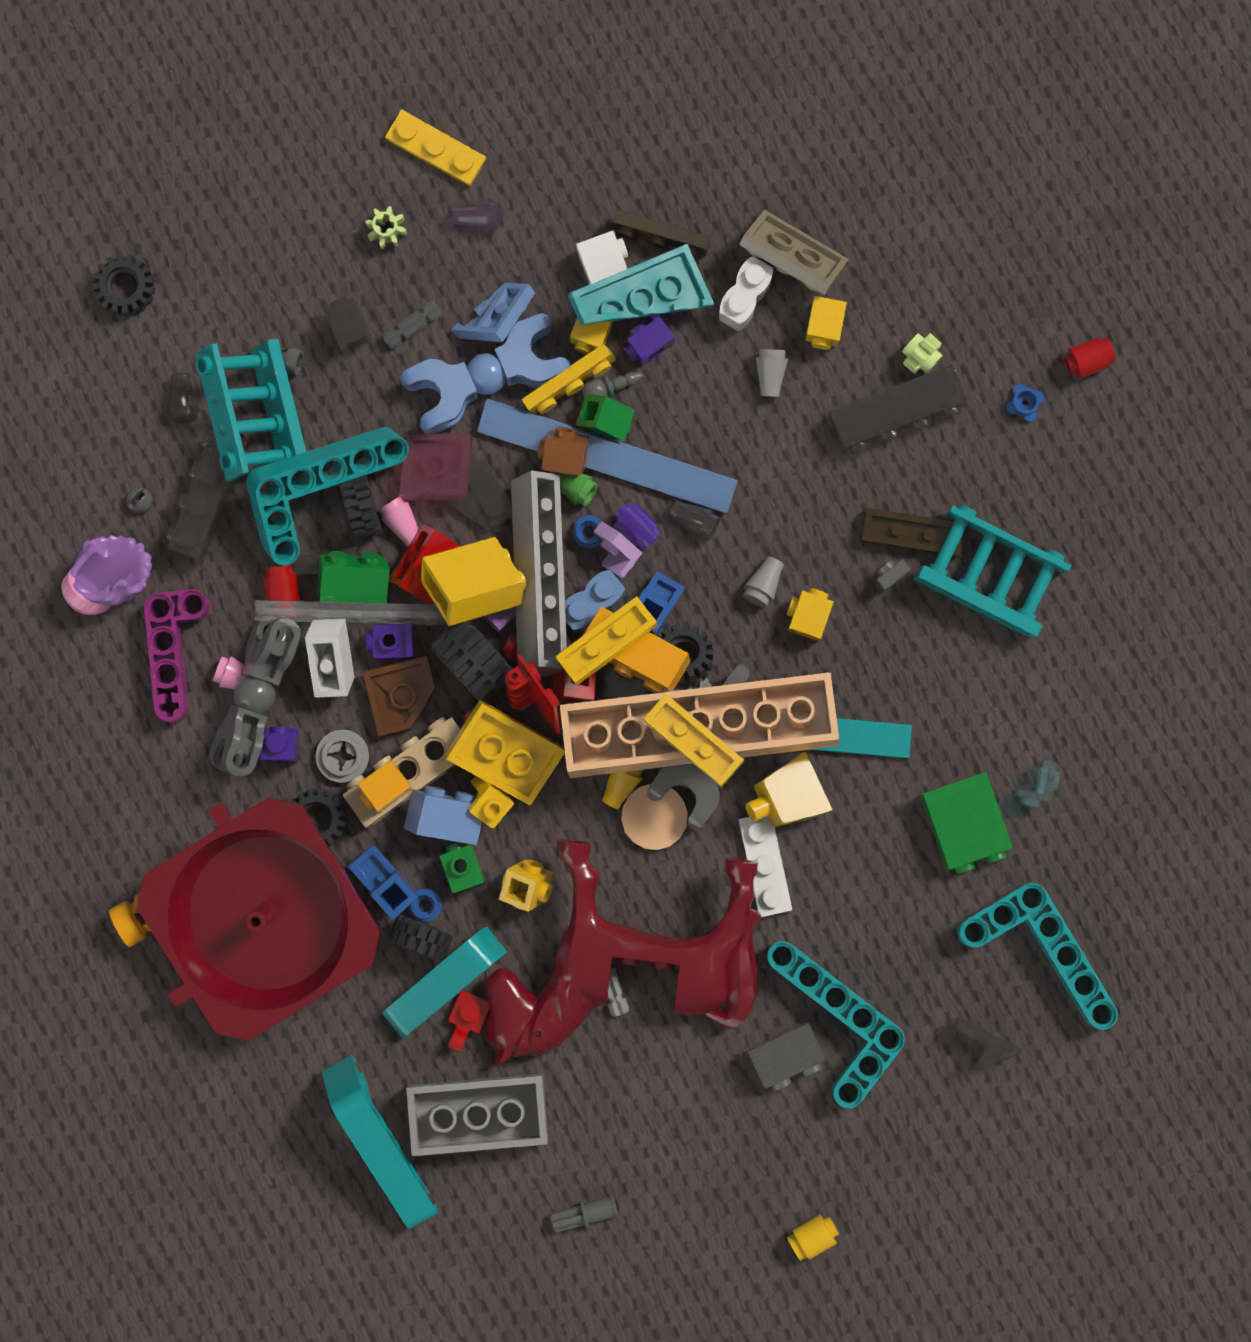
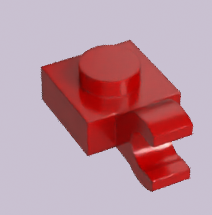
[448,990,490,1052]

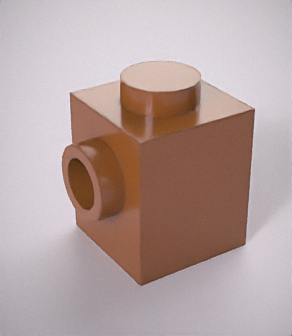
[538,427,589,476]

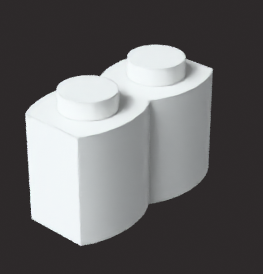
[719,256,773,331]

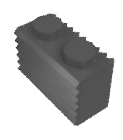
[747,1022,826,1091]

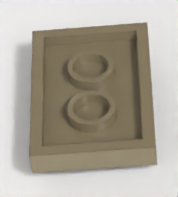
[739,210,849,295]

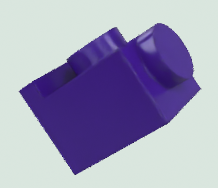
[622,315,675,366]
[366,623,415,660]
[260,727,299,762]

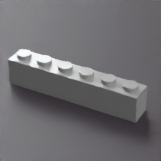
[511,471,567,677]

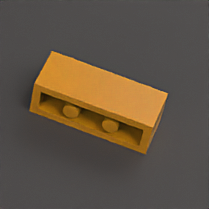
[583,606,690,694]

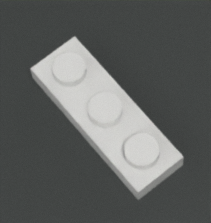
[738,816,792,917]

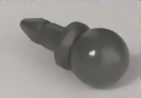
[582,372,643,398]

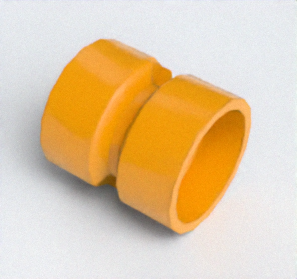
[109,893,151,947]

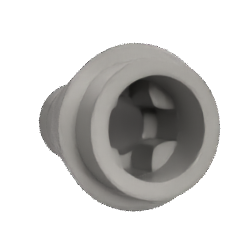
[755,349,788,397]
[743,556,784,608]

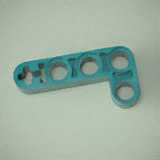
[382,926,508,1039]

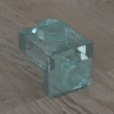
[1013,760,1060,808]

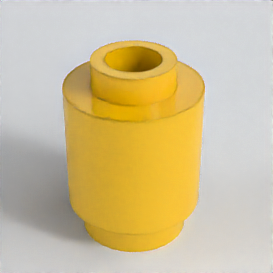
[787,1214,840,1261]

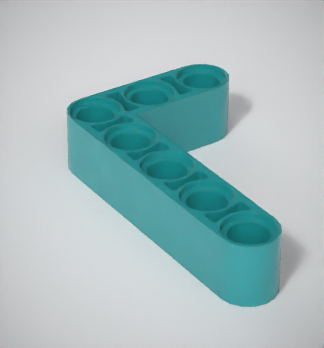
[246,427,409,566]
[957,883,1118,1030]
[766,941,905,1108]
[322,1055,439,1230]

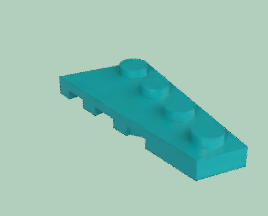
[568,244,714,326]

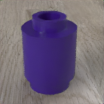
[613,503,662,551]

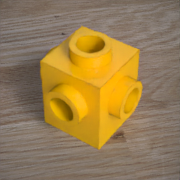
[499,859,553,912]

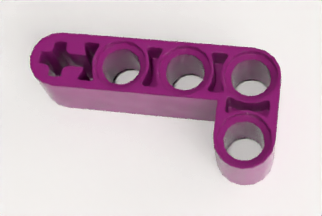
[144,589,212,723]

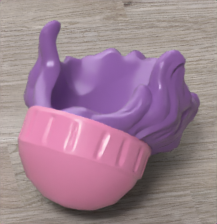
[61,535,152,615]

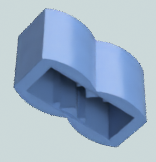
[565,570,625,634]

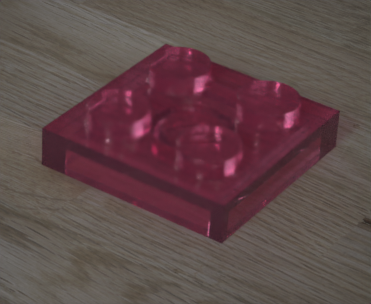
[399,434,473,500]

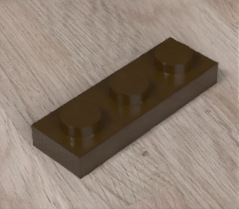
[612,209,711,258]
[861,508,963,557]

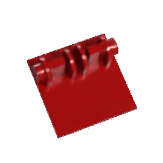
[505,654,561,735]

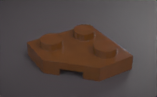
[362,656,436,737]

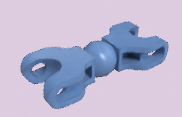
[400,313,571,435]

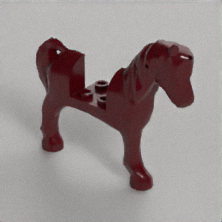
[485,839,761,1066]

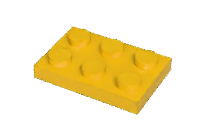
[445,700,565,806]

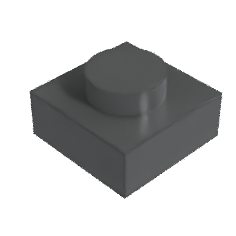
[875,559,911,593]

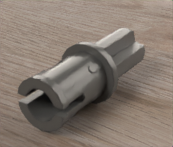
[550,1196,619,1232]

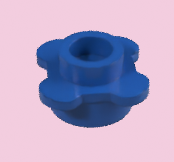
[1006,384,1044,422]

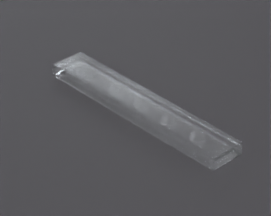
[255,600,448,625]

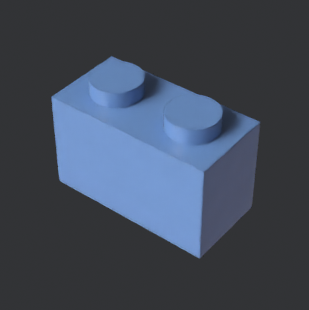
[404,786,482,845]

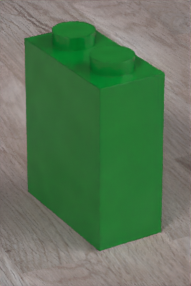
[920,772,1013,874]

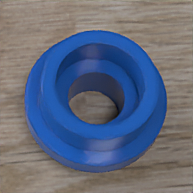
[572,515,603,549]
[408,889,442,922]

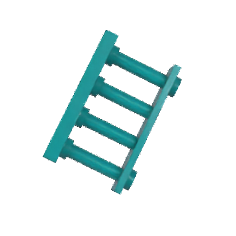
[195,339,306,482]
[913,504,1072,638]

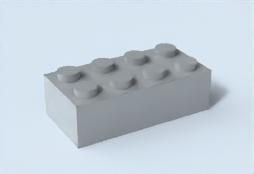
[406,1073,549,1156]

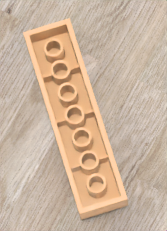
[560,673,839,778]

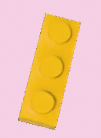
[385,109,486,187]
[522,344,616,414]
[555,596,658,686]
[643,693,744,788]

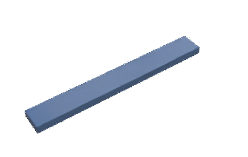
[477,399,738,513]

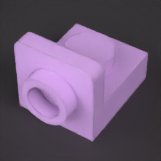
[594,521,642,578]

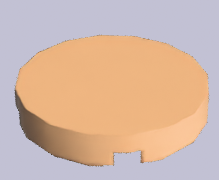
[621,784,688,850]

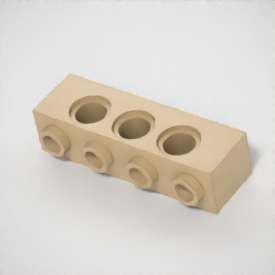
[343,717,461,828]

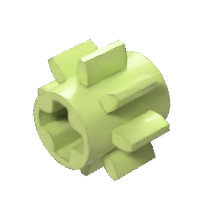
[365,206,407,249]
[902,333,943,374]

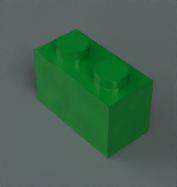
[317,551,389,606]

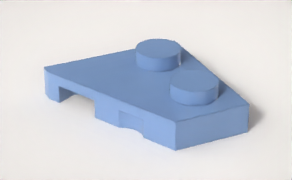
[451,283,535,342]

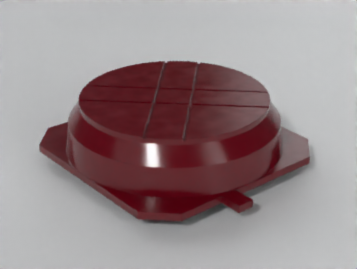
[137,797,381,1041]

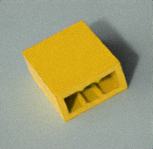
[421,537,526,626]

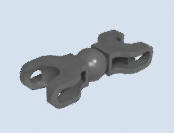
[209,615,301,777]
[646,664,750,832]

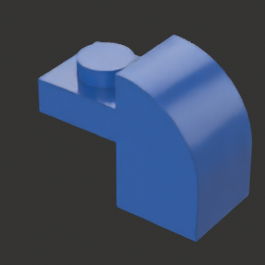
[639,571,685,636]
[348,844,418,920]

